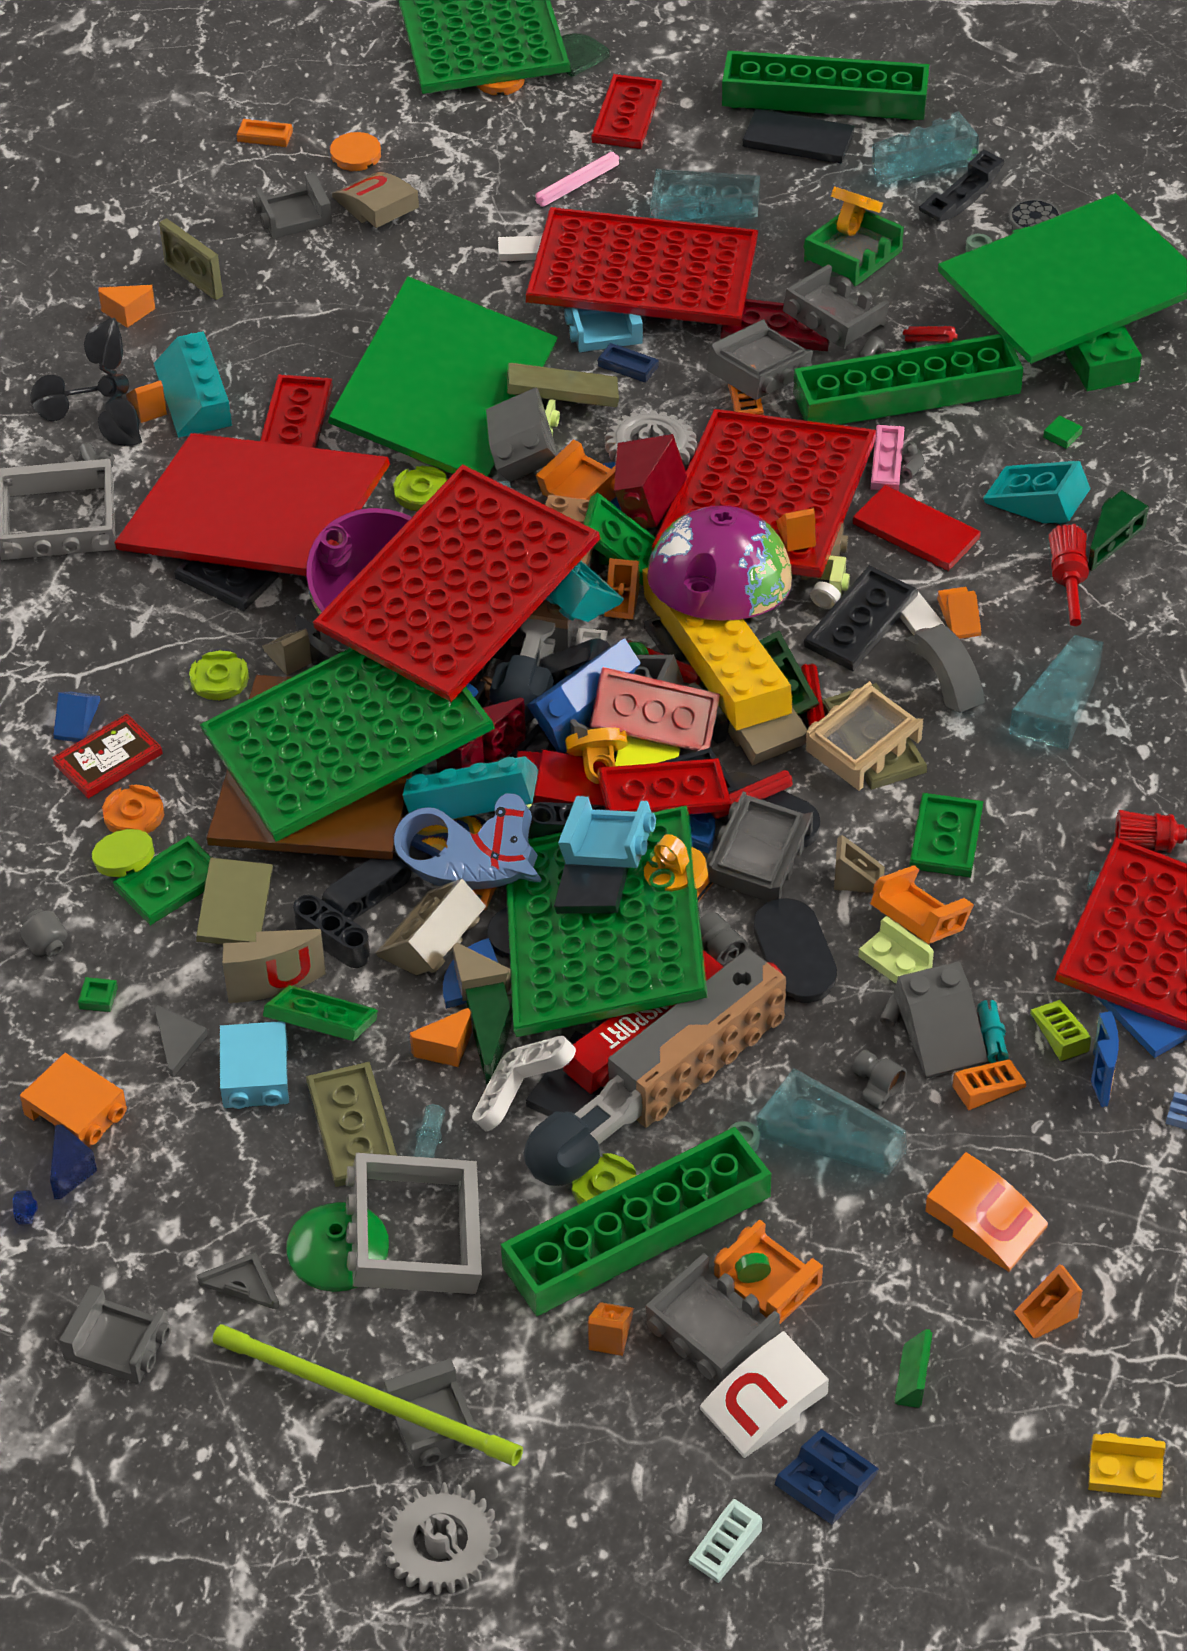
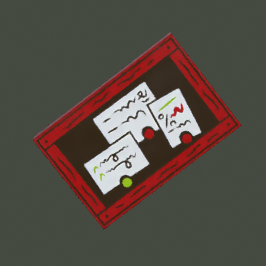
[52,714,163,799]

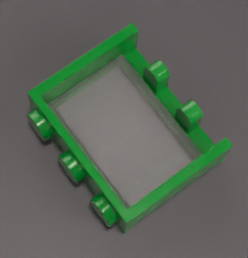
[803,210,904,287]

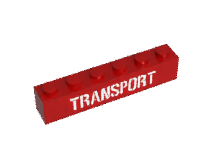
[563,950,724,1094]

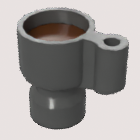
[852,1050,907,1109]

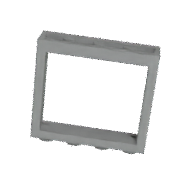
[0,459,116,560]
[346,1153,482,1294]

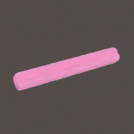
[535,152,619,207]

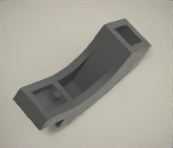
[904,624,985,713]

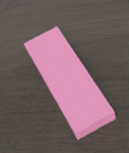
[871,425,904,491]

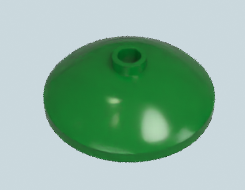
[286,1202,389,1292]

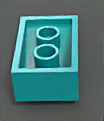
[983,461,1090,524]

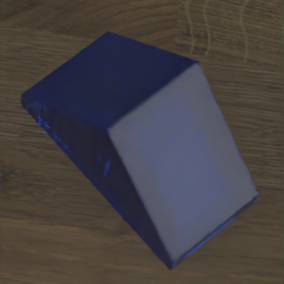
[50,1125,97,1199]

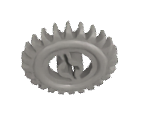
[605,410,697,465]
[381,1482,501,1595]

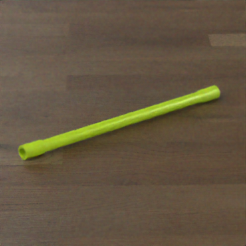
[213,1324,523,1467]

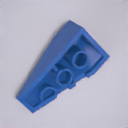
[527,638,641,753]

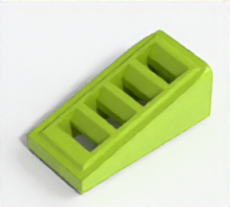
[1030,1000,1091,1061]

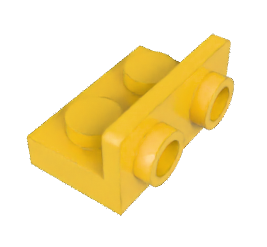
[1088,1433,1166,1498]

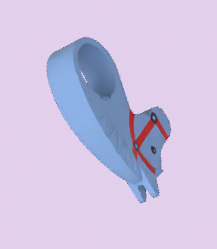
[394,793,542,890]

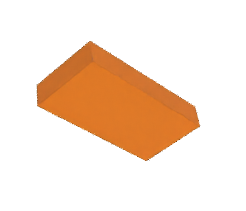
[236,119,293,147]

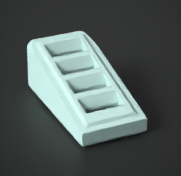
[689,1499,762,1583]

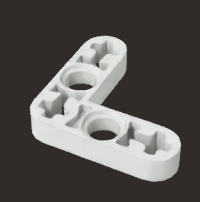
[472,1036,576,1131]

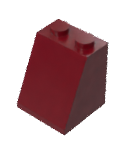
[614,434,687,529]

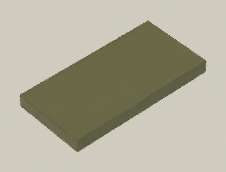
[507,363,619,407]
[822,683,927,790]
[306,1062,397,1187]

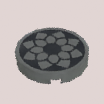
[1008,199,1061,230]

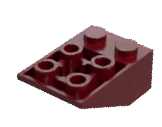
[436,697,526,773]

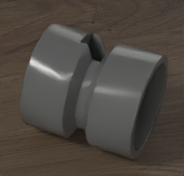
[700,912,748,967]

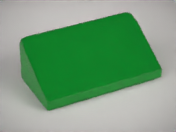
[894,1329,933,1408]

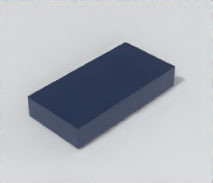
[597,343,659,383]

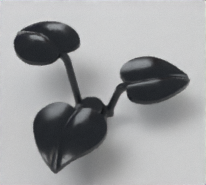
[30,318,142,446]

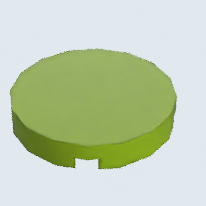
[393,465,447,511]
[189,650,249,701]
[92,829,155,877]
[572,1153,637,1204]

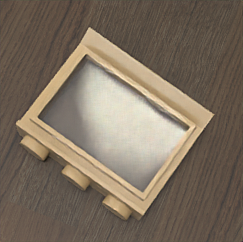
[806,681,923,791]

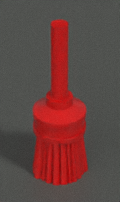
[1048,524,1089,627]
[1114,810,1187,853]

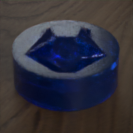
[13,1190,38,1225]

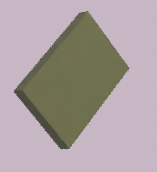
[159,218,223,300]
[196,857,273,945]

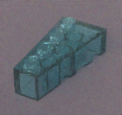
[872,111,979,184]
[650,169,760,224]
[1010,635,1104,750]
[756,1068,907,1175]

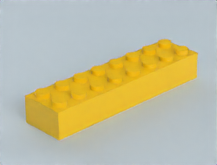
[642,568,792,731]

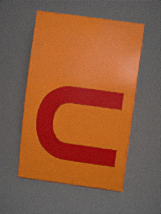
[925,1152,1048,1272]

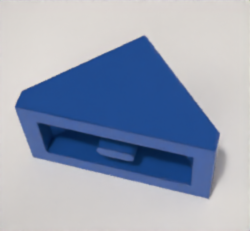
[53,692,101,742]

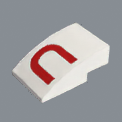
[700,1331,829,1458]

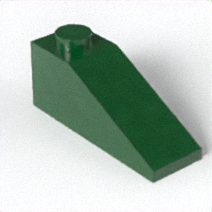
[1088,490,1149,571]
[759,630,820,716]
[465,982,512,1085]

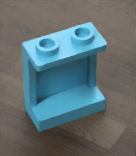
[564,307,643,352]
[558,796,656,868]
[220,1021,289,1109]

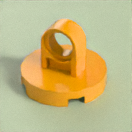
[830,186,883,236]
[565,728,628,784]
[644,834,708,891]

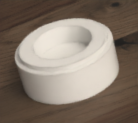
[810,582,841,609]

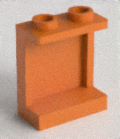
[536,439,616,502]
[870,865,974,944]
[20,1053,127,1152]
[714,1220,823,1324]

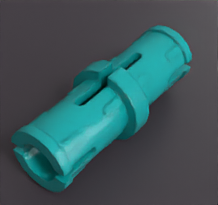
[977,1000,1009,1063]

